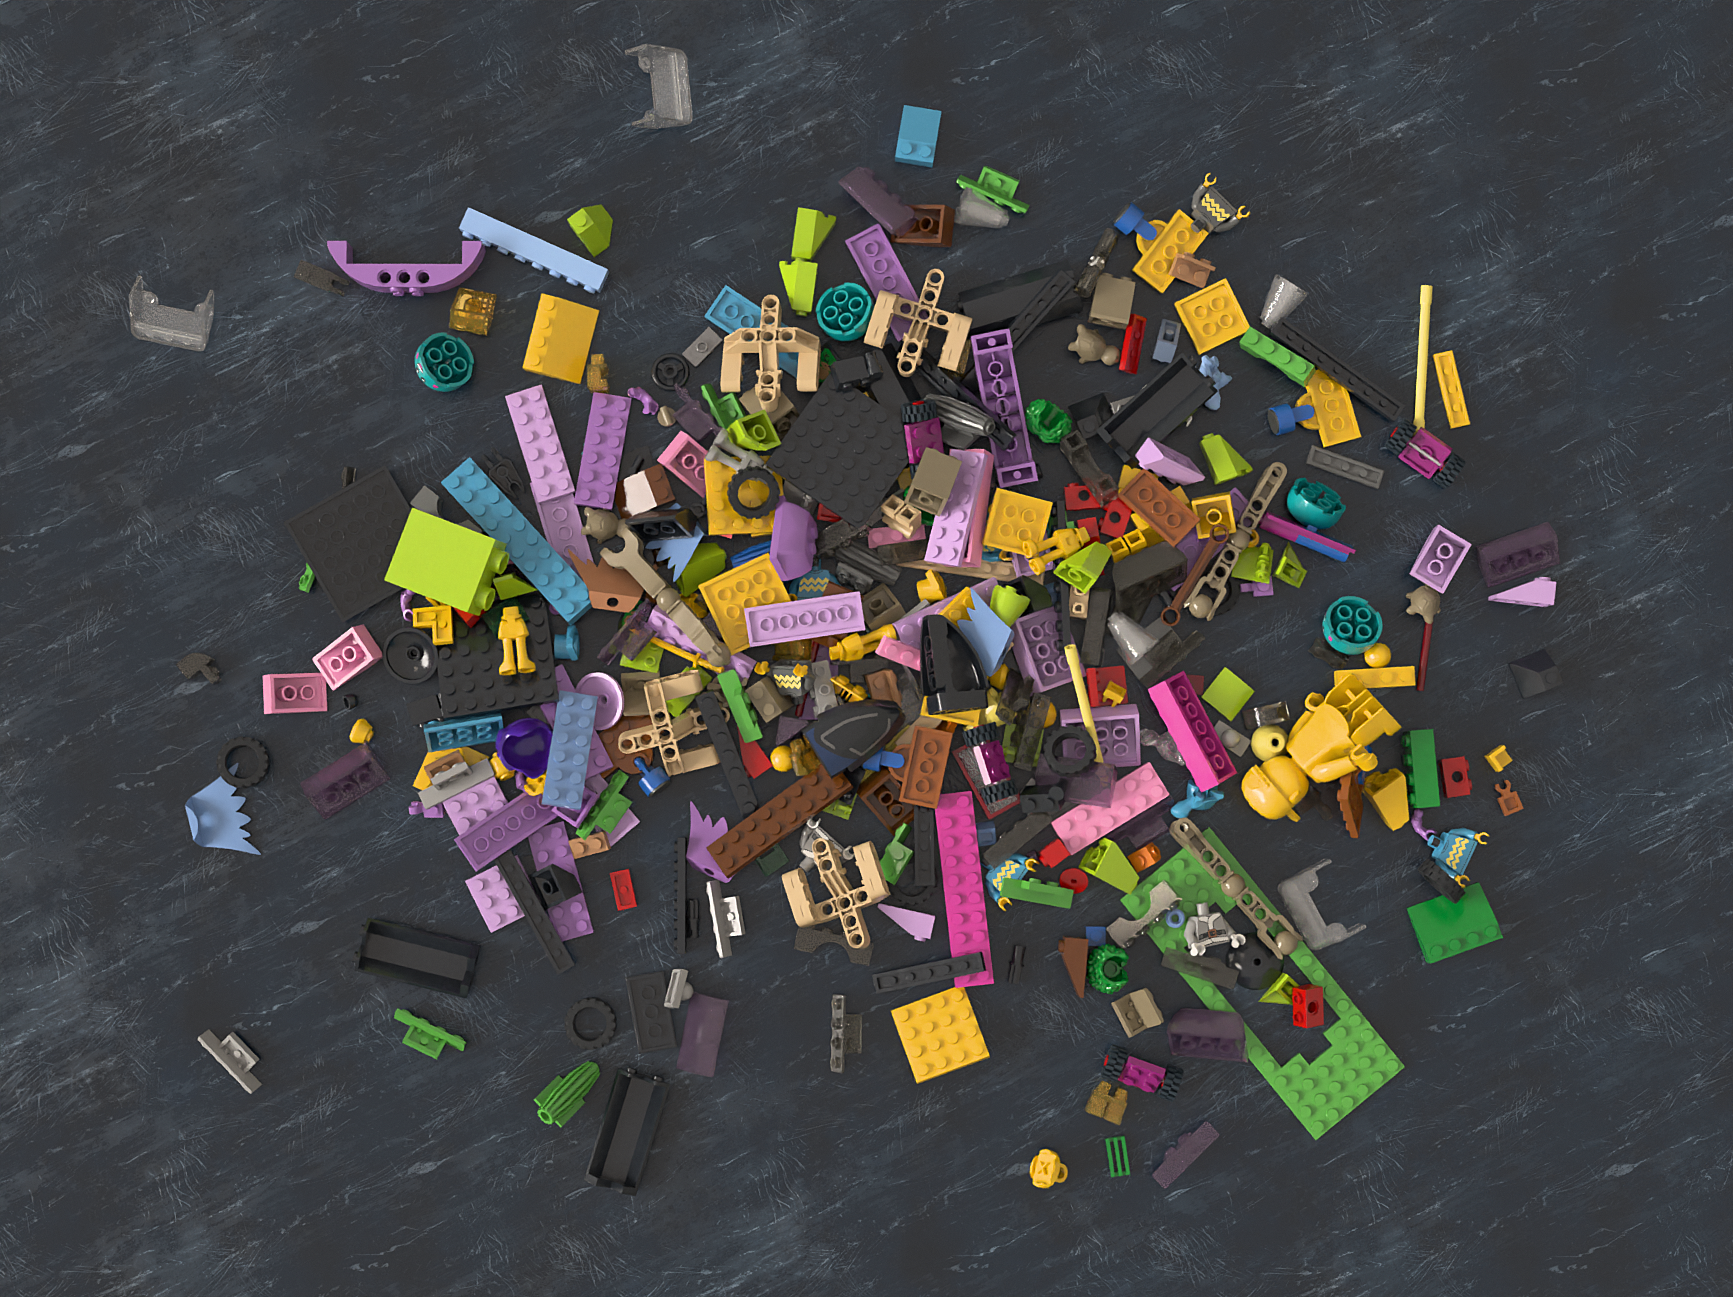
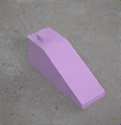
[878,903,935,941]

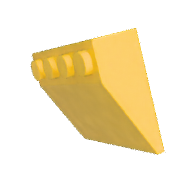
[523,294,599,384]

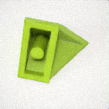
[1272,541,1307,588]
[493,572,537,600]
[1258,972,1299,1006]

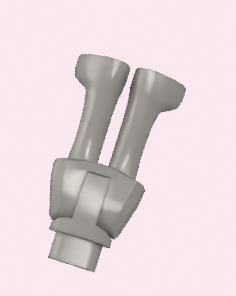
[705,428,773,484]

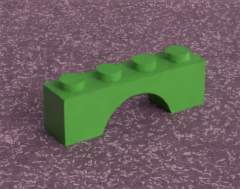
[1239,327,1316,387]

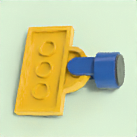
[1113,202,1209,294]
[1268,369,1361,448]

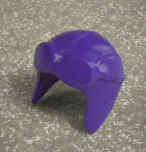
[495,718,553,779]

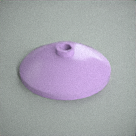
[575,672,624,730]

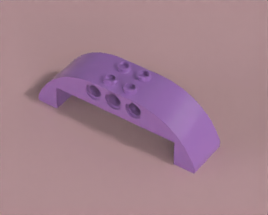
[327,241,486,296]
[971,328,1038,488]

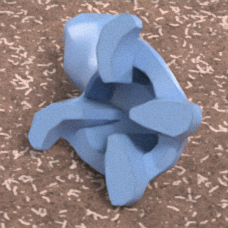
[1199,355,1232,410]

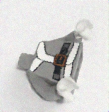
[799,818,855,873]
[1184,902,1245,956]

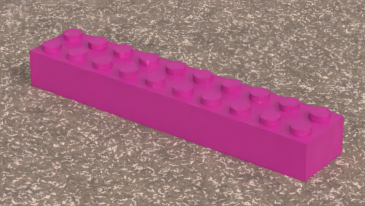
[934,791,994,988]

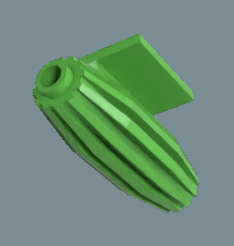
[534,1061,600,1127]

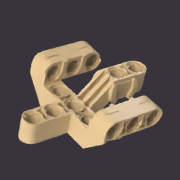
[864,269,973,377]
[721,295,821,412]
[618,670,730,777]
[782,838,890,949]

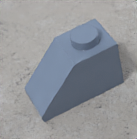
[1153,319,1181,363]

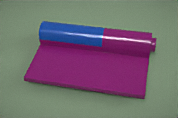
[1258,510,1356,562]

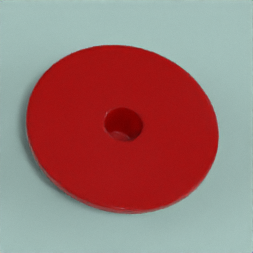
[1059,868,1088,894]

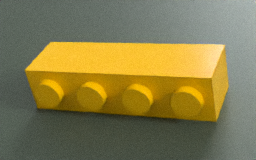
[1334,666,1416,689]

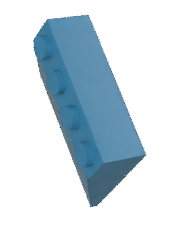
[424,712,503,753]

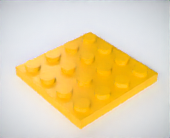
[704,456,783,535]
[698,552,791,656]
[891,987,990,1084]

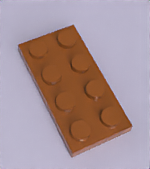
[1117,468,1201,548]

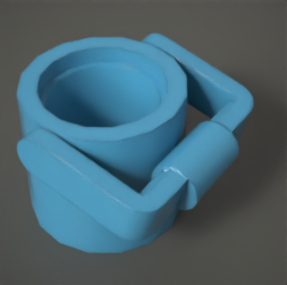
[554,625,580,661]

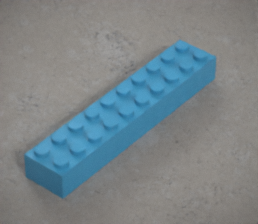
[441,457,592,626]

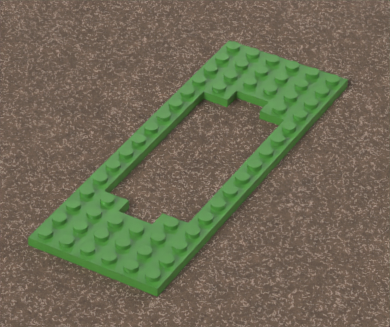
[1120,827,1405,1140]

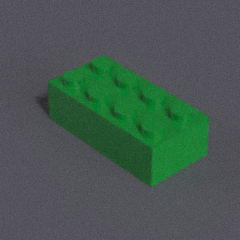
[1401,729,1440,808]

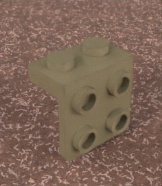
[621,671,661,716]
[1111,988,1164,1038]

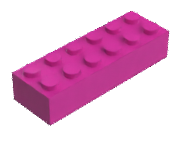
[1148,671,1237,792]

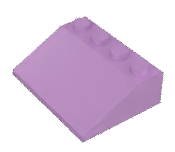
[1010,606,1086,696]
[1060,704,1141,769]

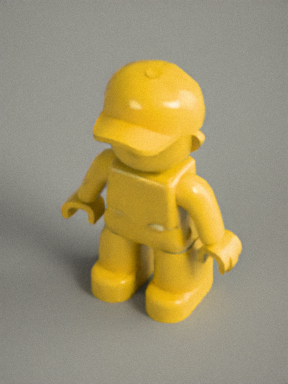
[1241,673,1402,822]

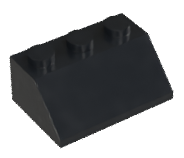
[625,507,698,542]

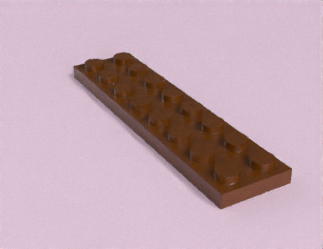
[706,763,853,879]

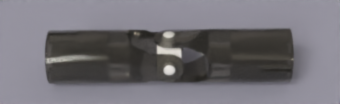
[1074,228,1120,298]

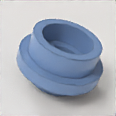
[1165,909,1185,928]

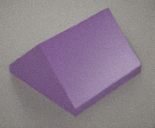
[552,785,598,828]

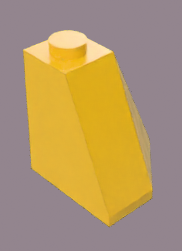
[1363,768,1409,831]

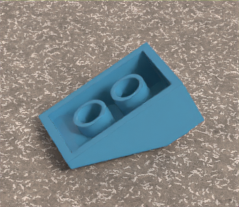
[895,105,942,167]

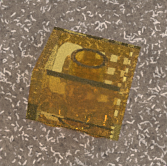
[449,287,497,335]

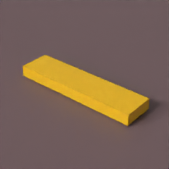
[1432,350,1470,429]

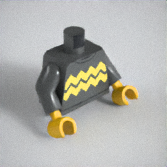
[1190,173,1251,233]
[754,659,816,705]

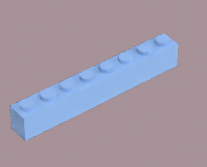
[459,207,609,294]

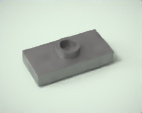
[682,327,723,367]

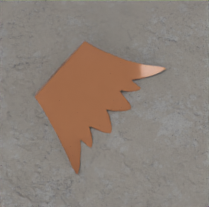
[568,549,659,613]

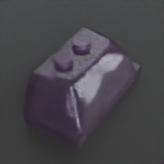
[1167,1008,1249,1062]

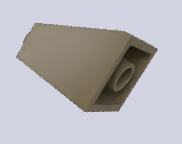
[1088,273,1136,330]
[739,382,800,441]
[904,447,962,517]
[745,676,795,724]

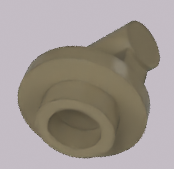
[657,406,677,427]

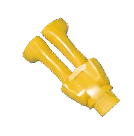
[1023,527,1090,575]
[498,606,536,676]
[829,624,897,661]

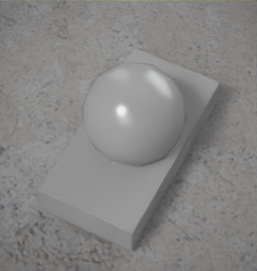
[1214,720,1251,757]
[664,969,693,1008]

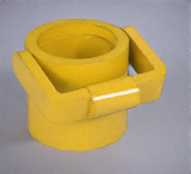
[917,569,947,604]

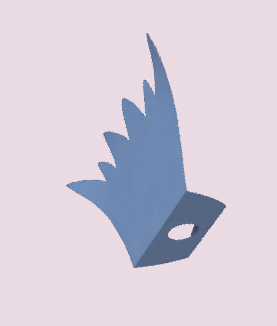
[645,503,710,582]
[957,588,1015,677]
[185,763,261,855]

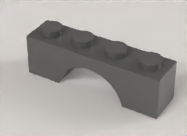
[410,485,487,535]

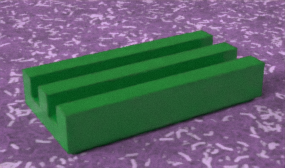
[1105,1136,1130,1177]

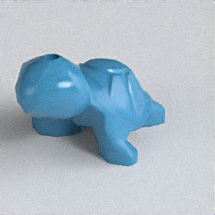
[1171,780,1224,818]

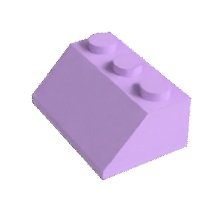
[1135,437,1205,486]

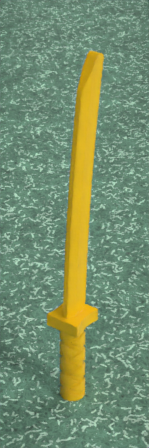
[627,624,724,673]

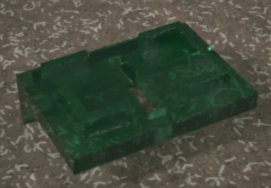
[481,596,529,639]
[755,843,789,877]

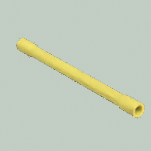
[1412,285,1433,438]
[1064,644,1110,787]

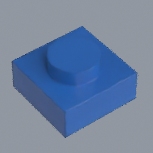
[1086,926,1106,946]

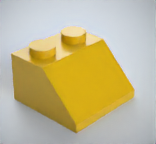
[1191,492,1237,539]

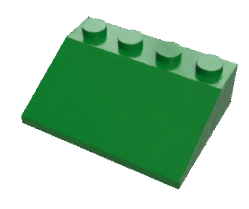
[1407,882,1503,964]

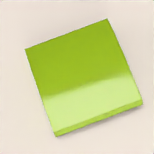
[1201,667,1255,721]

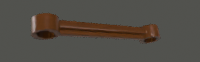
[1161,523,1229,626]

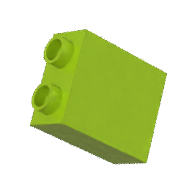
[384,508,509,616]

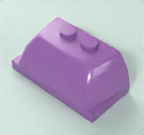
[769,496,818,581]

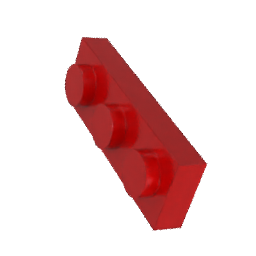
[1119,314,1147,374]

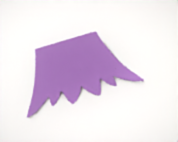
[686,801,735,883]

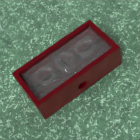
[951,740,1021,820]

